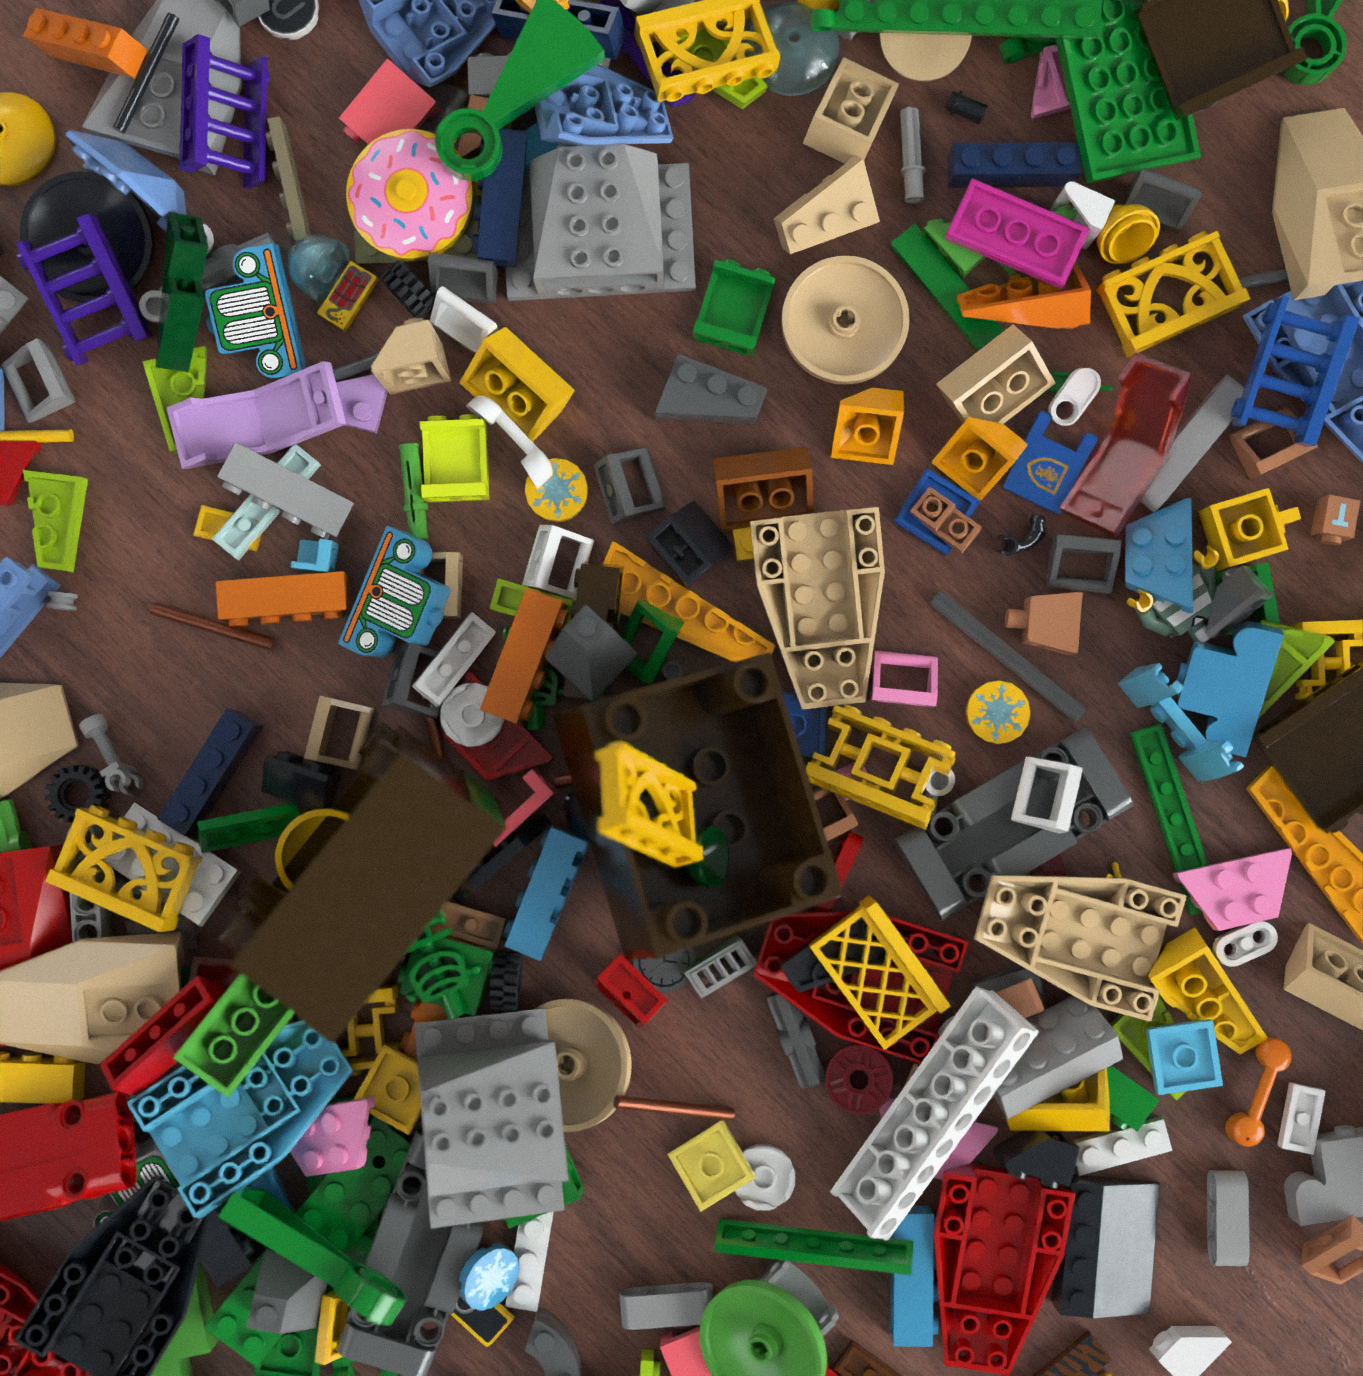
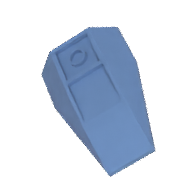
[1242,281,1363,464]

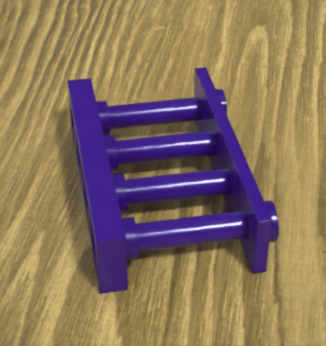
[179,34,270,189]
[16,213,153,366]

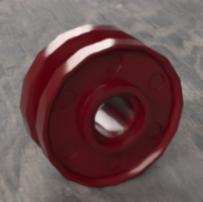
[825,1043,895,1115]

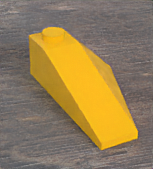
[1148,927,1268,1055]

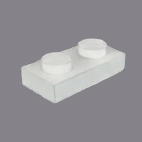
[1277,1082,1326,1155]

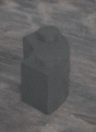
[524,1306,582,1376]

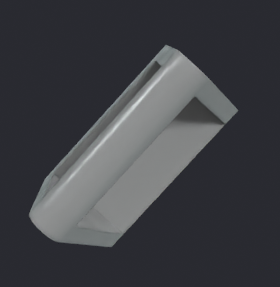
[1,338,76,423]

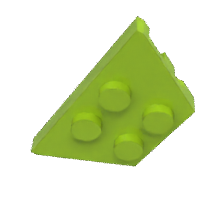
[1258,620,1335,719]

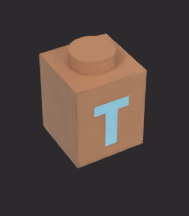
[1310,494,1361,546]

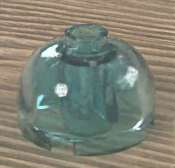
[288,234,350,301]

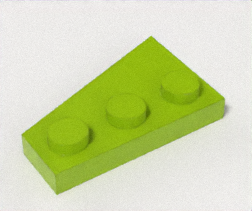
[143,346,207,454]
[1110,983,1186,1100]

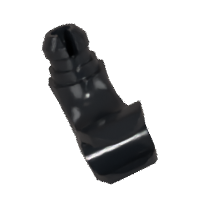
[996,514,1047,556]

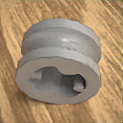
[46,591,78,611]

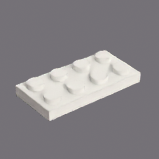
[104,802,241,927]

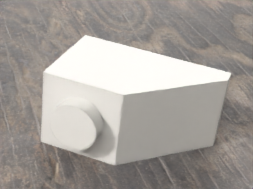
[1149,1326,1232,1376]

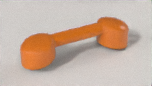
[1225,1037,1292,1147]

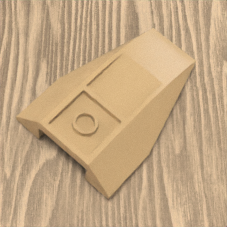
[750,507,885,710]
[974,875,1186,1022]

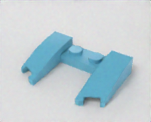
[1117,663,1244,782]

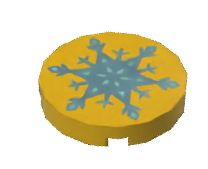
[525,458,588,522]
[965,681,1031,744]

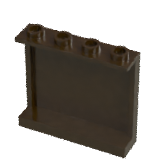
[1134,0,1307,121]
[1252,661,1363,834]

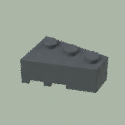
[655,354,768,425]

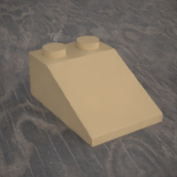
[803,57,899,164]

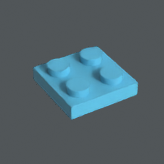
[1145,1019,1223,1095]

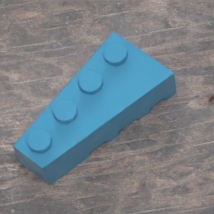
[503,825,590,961]

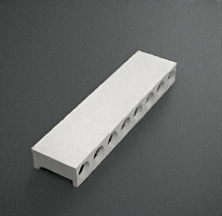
[830,987,1039,1241]

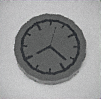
[633,947,696,993]

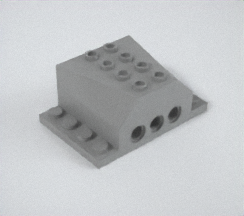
[506,144,696,301]
[414,1008,568,1228]

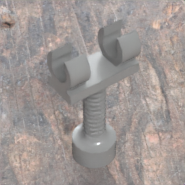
[79,714,144,796]

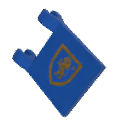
[1002,411,1098,515]

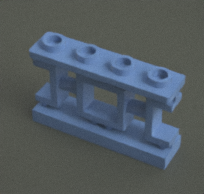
[0,557,61,658]

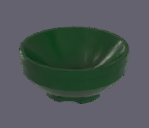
[685,827,729,888]

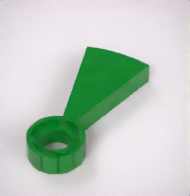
[435,0,605,181]
[1281,0,1347,86]
[218,1187,407,1325]

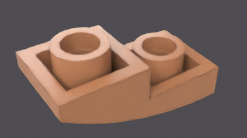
[910,487,981,554]

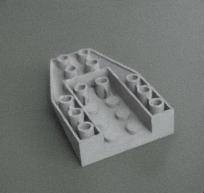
[82,0,242,175]

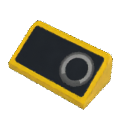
[450,1296,515,1347]

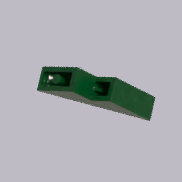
[156,212,208,372]

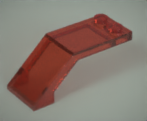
[1059,352,1193,537]

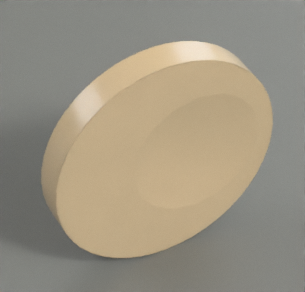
[880,33,972,82]

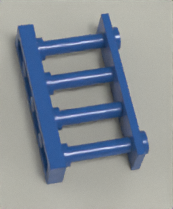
[1231,296,1360,447]

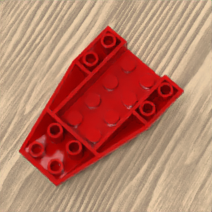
[933,1163,1075,1376]

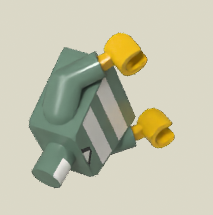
[1127,546,1219,642]

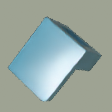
[291,539,339,573]

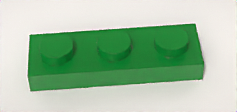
[197,803,299,853]

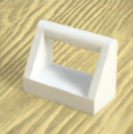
[1050,181,1115,250]
[430,286,499,354]
[522,525,594,600]
[1011,757,1083,834]

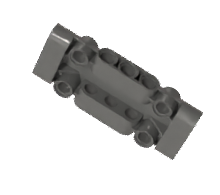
[893,727,1133,921]
[336,1129,484,1376]

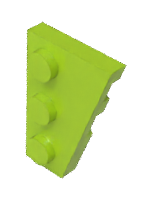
[659,26,768,109]
[23,470,88,573]

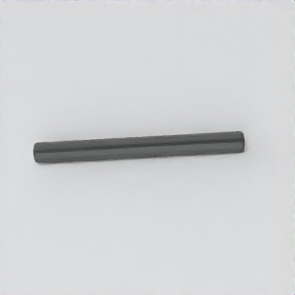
[930,591,1085,721]

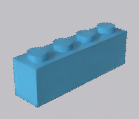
[890,1205,939,1347]

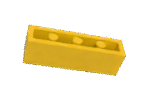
[0,1051,85,1104]

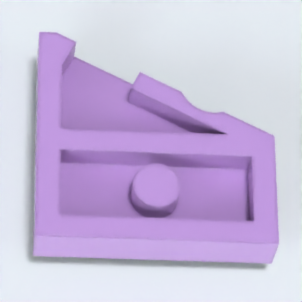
[336,374,388,434]

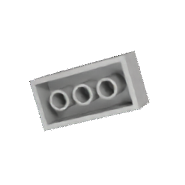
[993,996,1123,1119]

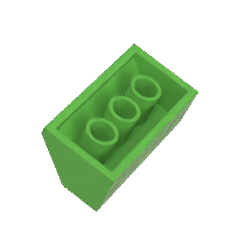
[173,973,295,1098]

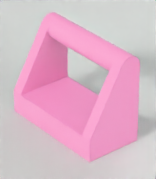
[869,650,938,707]

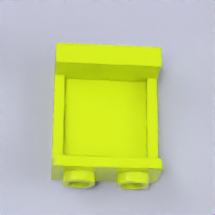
[419,414,489,502]

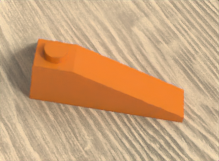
[957,261,1091,329]

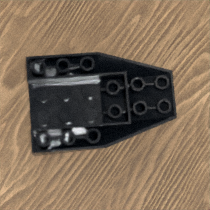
[14,1175,209,1376]

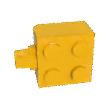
[1198,488,1301,571]

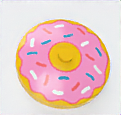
[346,129,475,261]

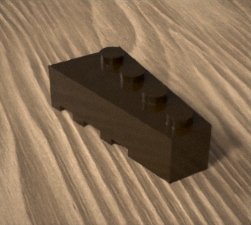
[563,562,624,700]

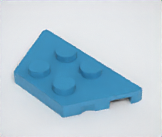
[1125,498,1193,613]

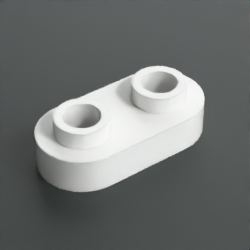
[1212,921,1278,967]

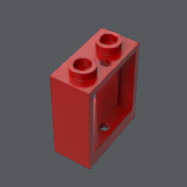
[592,954,668,1028]

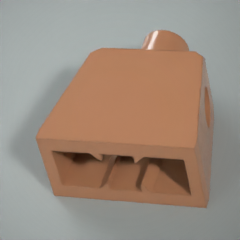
[1005,592,1083,655]

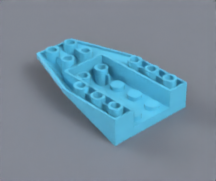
[127,1021,354,1218]

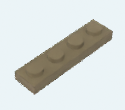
[265,116,314,250]

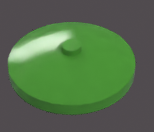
[699,1280,827,1376]

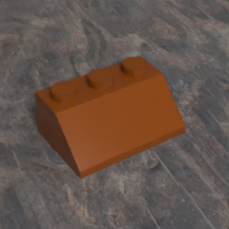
[712,447,814,532]

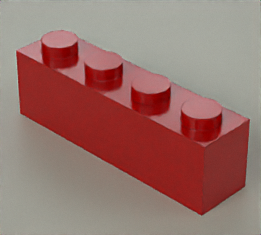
[100,975,226,1096]

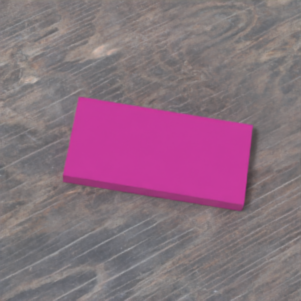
[944,178,1090,289]

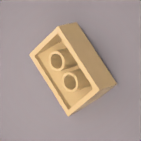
[371,318,451,395]
[936,324,1056,424]
[1284,923,1363,1030]

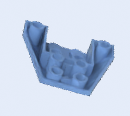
[359,0,496,87]
[534,64,673,147]
[65,130,187,232]

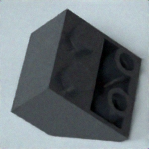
[646,500,735,589]
[261,751,341,809]
[993,1131,1080,1188]
[200,1198,267,1287]

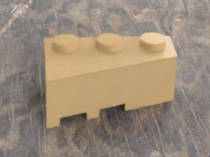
[774,156,880,254]

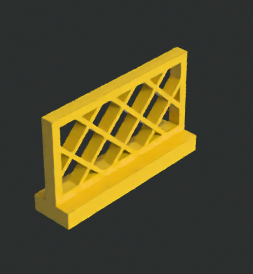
[808,895,951,1050]

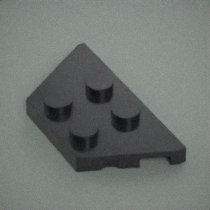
[452,814,553,903]

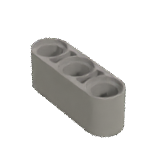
[1207,1170,1249,1266]
[619,1282,714,1330]

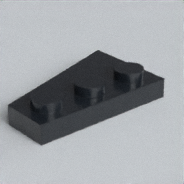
[777,907,893,993]

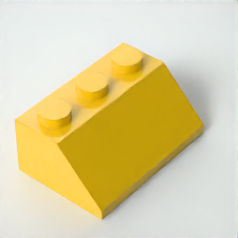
[459,327,575,442]
[1006,1068,1110,1131]

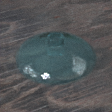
[746,1,839,96]

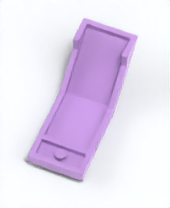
[167,361,346,469]

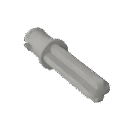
[900,107,926,204]

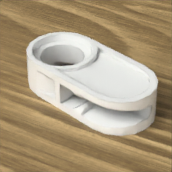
[1048,368,1101,426]

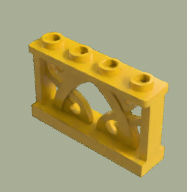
[634,0,781,102]
[1096,231,1251,358]
[595,742,704,868]
[45,805,203,932]

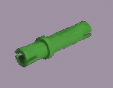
[398,443,429,540]

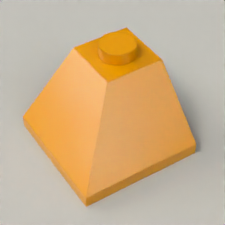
[831,387,904,465]
[931,417,1028,501]

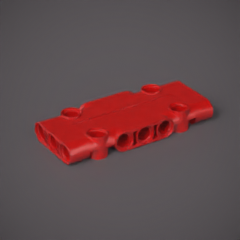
[0,1092,137,1221]

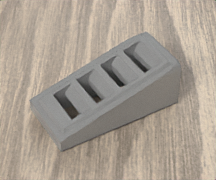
[683,934,757,998]

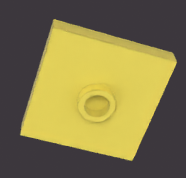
[668,1120,757,1212]

